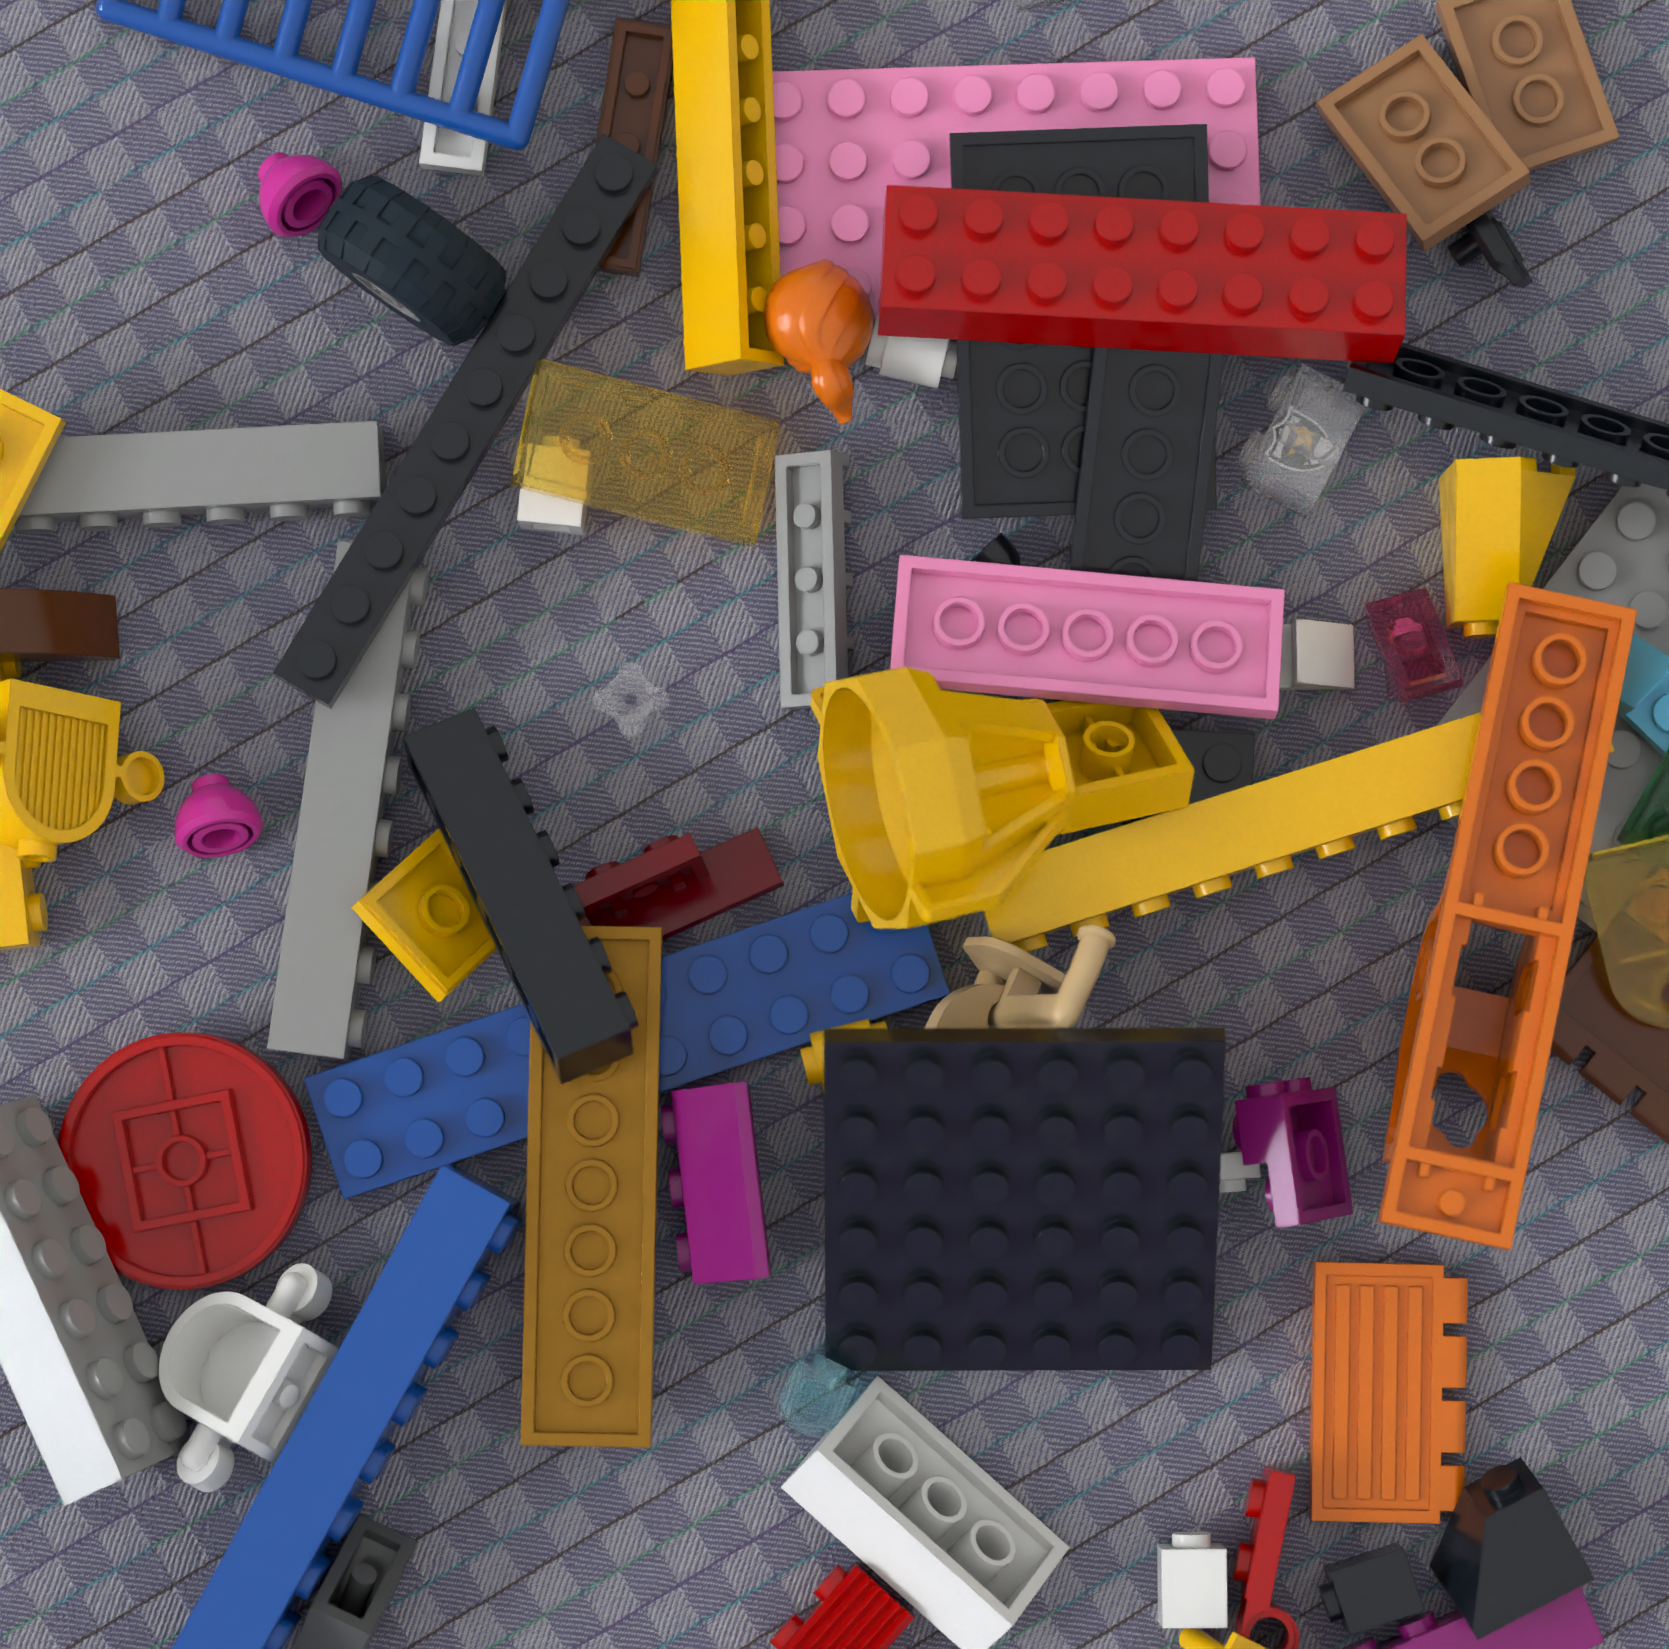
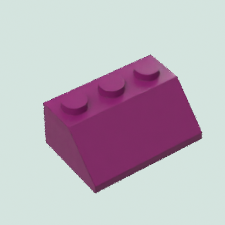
[661,1081,772,1284]

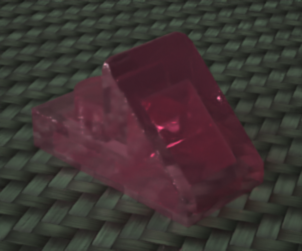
[1365,588,1464,703]

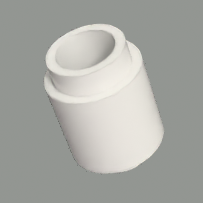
[865,315,957,389]

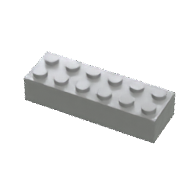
[0,1094,191,1506]

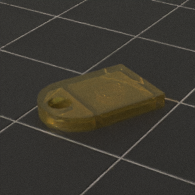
[1584,835,1669,1028]

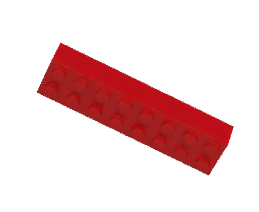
[878,185,1407,364]

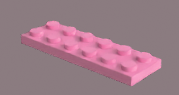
[890,555,1285,719]

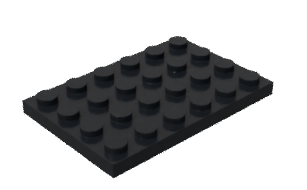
[949,124,1217,519]

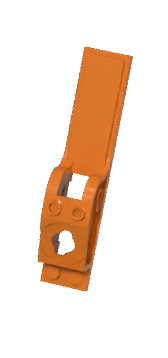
[1378,582,1638,1251]

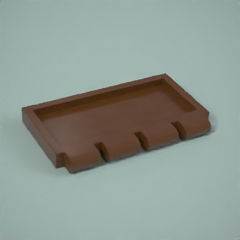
[1550,909,1669,1145]

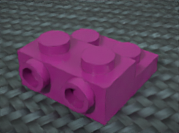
[1232,1077,1353,1228]

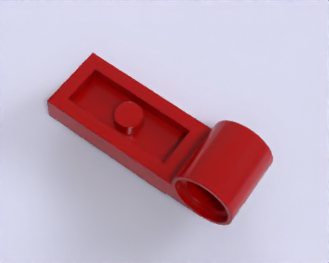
[1231,1466,1299,1649]

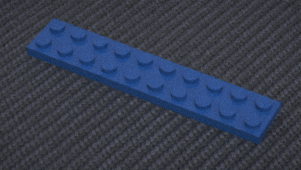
[303,893,950,1200]

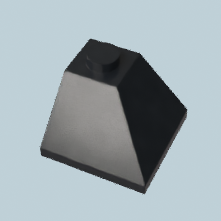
[1430,1457,1594,1640]

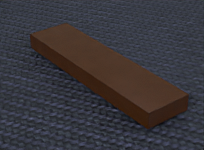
[595,18,673,277]

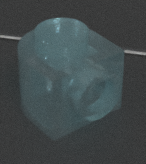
[780,1352,857,1436]

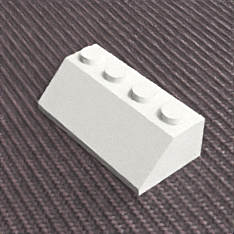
[781,1376,1070,1649]

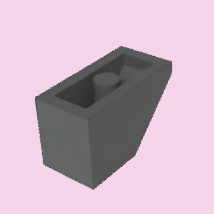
[294,1514,418,1649]

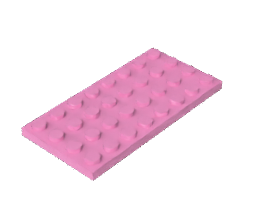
[772,57,1261,323]

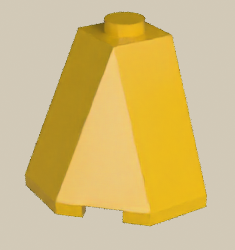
[1439,457,1576,639]

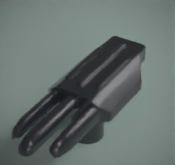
[1448,211,1533,288]

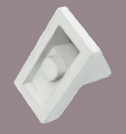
[1279,619,1355,690]

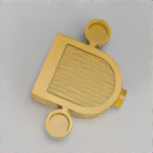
[0,678,165,863]

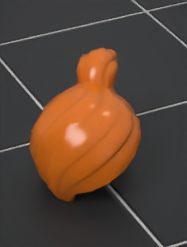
[763,259,874,424]

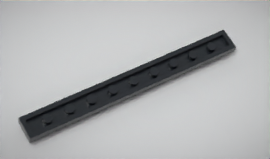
[273,134,658,709]

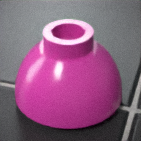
[258,152,342,237]
[174,774,264,858]

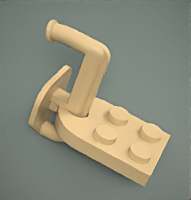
[925,925,1115,1028]

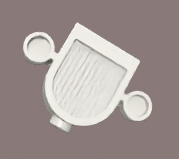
[159,1263,339,1492]

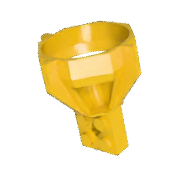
[810,667,1195,929]

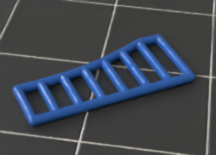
[96,0,570,151]

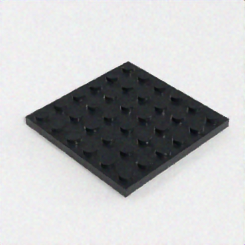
[824,1027,1226,1371]

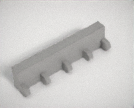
[775,450,855,710]

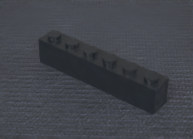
[403,708,639,1085]

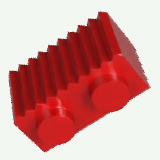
[769,1561,915,1649]

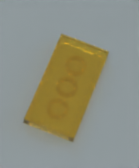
[510,359,781,547]

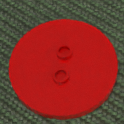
[58,1033,312,1290]

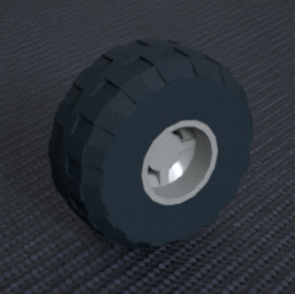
[317,175,506,346]

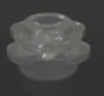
[592,661,669,738]

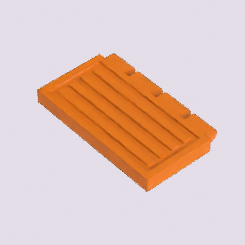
[1309,1261,1468,1524]

